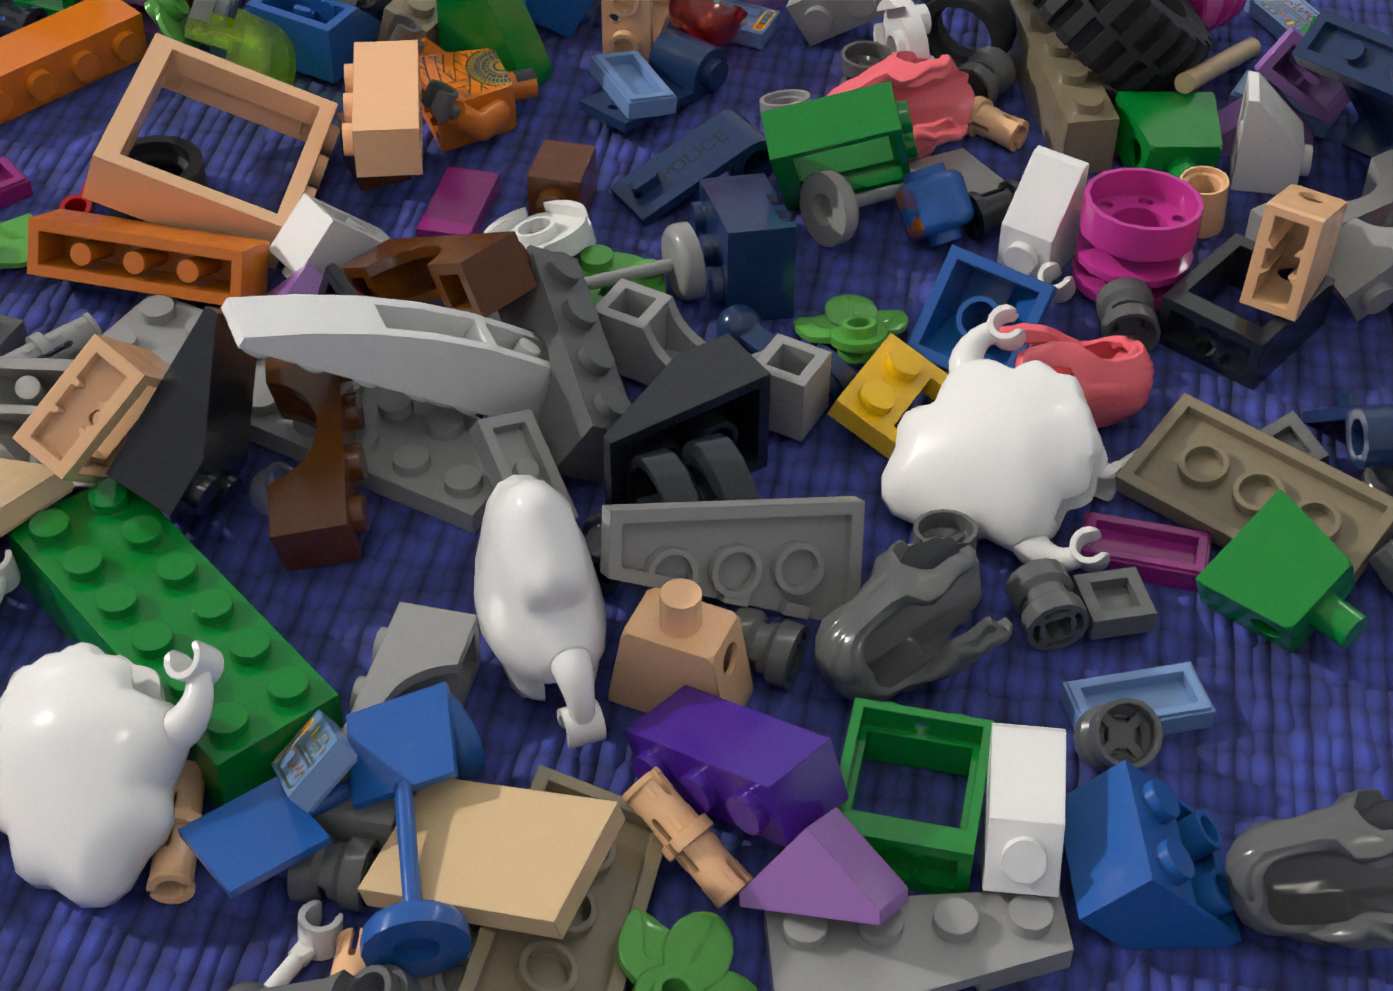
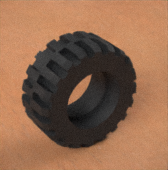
[1030,0,1213,94]

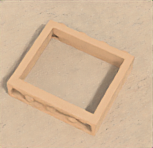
[82,33,340,269]

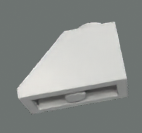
[1230,71,1313,195]
[997,145,1089,279]
[269,193,391,278]
[979,723,1066,897]

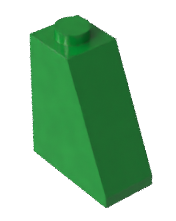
[436,0,553,87]

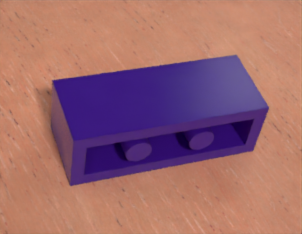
[625,685,849,847]

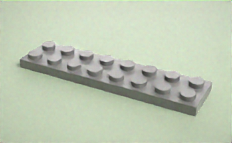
[102,294,493,533]

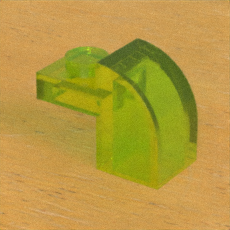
[184,9,296,86]

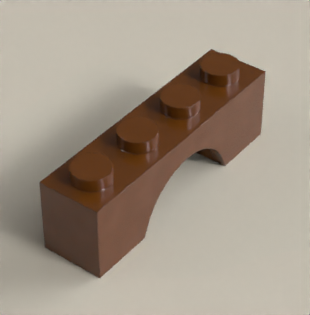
[340,231,538,317]
[265,356,371,572]

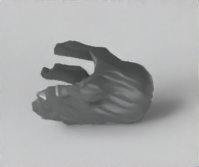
[814,536,1013,703]
[1225,788,1393,951]

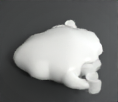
[881,304,1110,573]
[474,475,607,749]
[0,640,224,908]

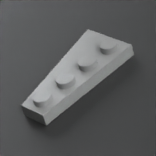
[600,496,865,621]
[764,888,1074,991]

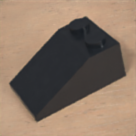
[106,306,257,516]
[603,333,771,505]

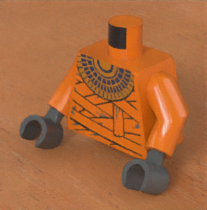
[387,13,538,152]

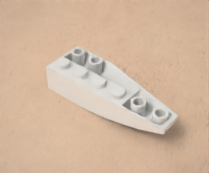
[221,294,551,422]

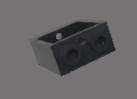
[1158,233,1336,390]

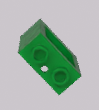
[760,81,919,210]
[837,697,995,894]

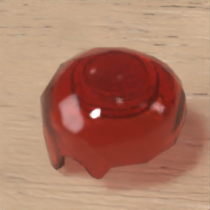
[668,0,749,48]

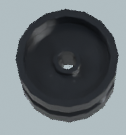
[626,433,759,504]

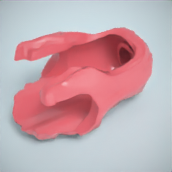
[827,51,975,162]
[992,323,1154,429]

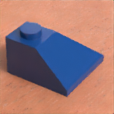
[907,245,1058,370]

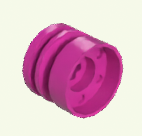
[1070,167,1205,311]

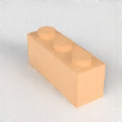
[342,40,423,178]

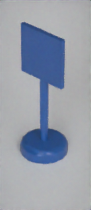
[346,681,472,978]
[178,692,486,900]

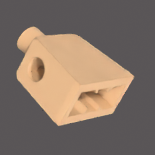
[1239,184,1347,322]
[608,578,753,713]

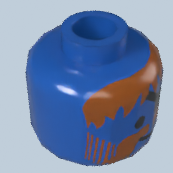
[895,162,974,248]

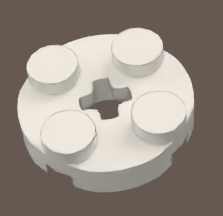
[873,0,935,59]
[484,200,597,257]

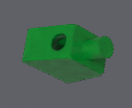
[1114,91,1223,178]
[1195,489,1368,652]

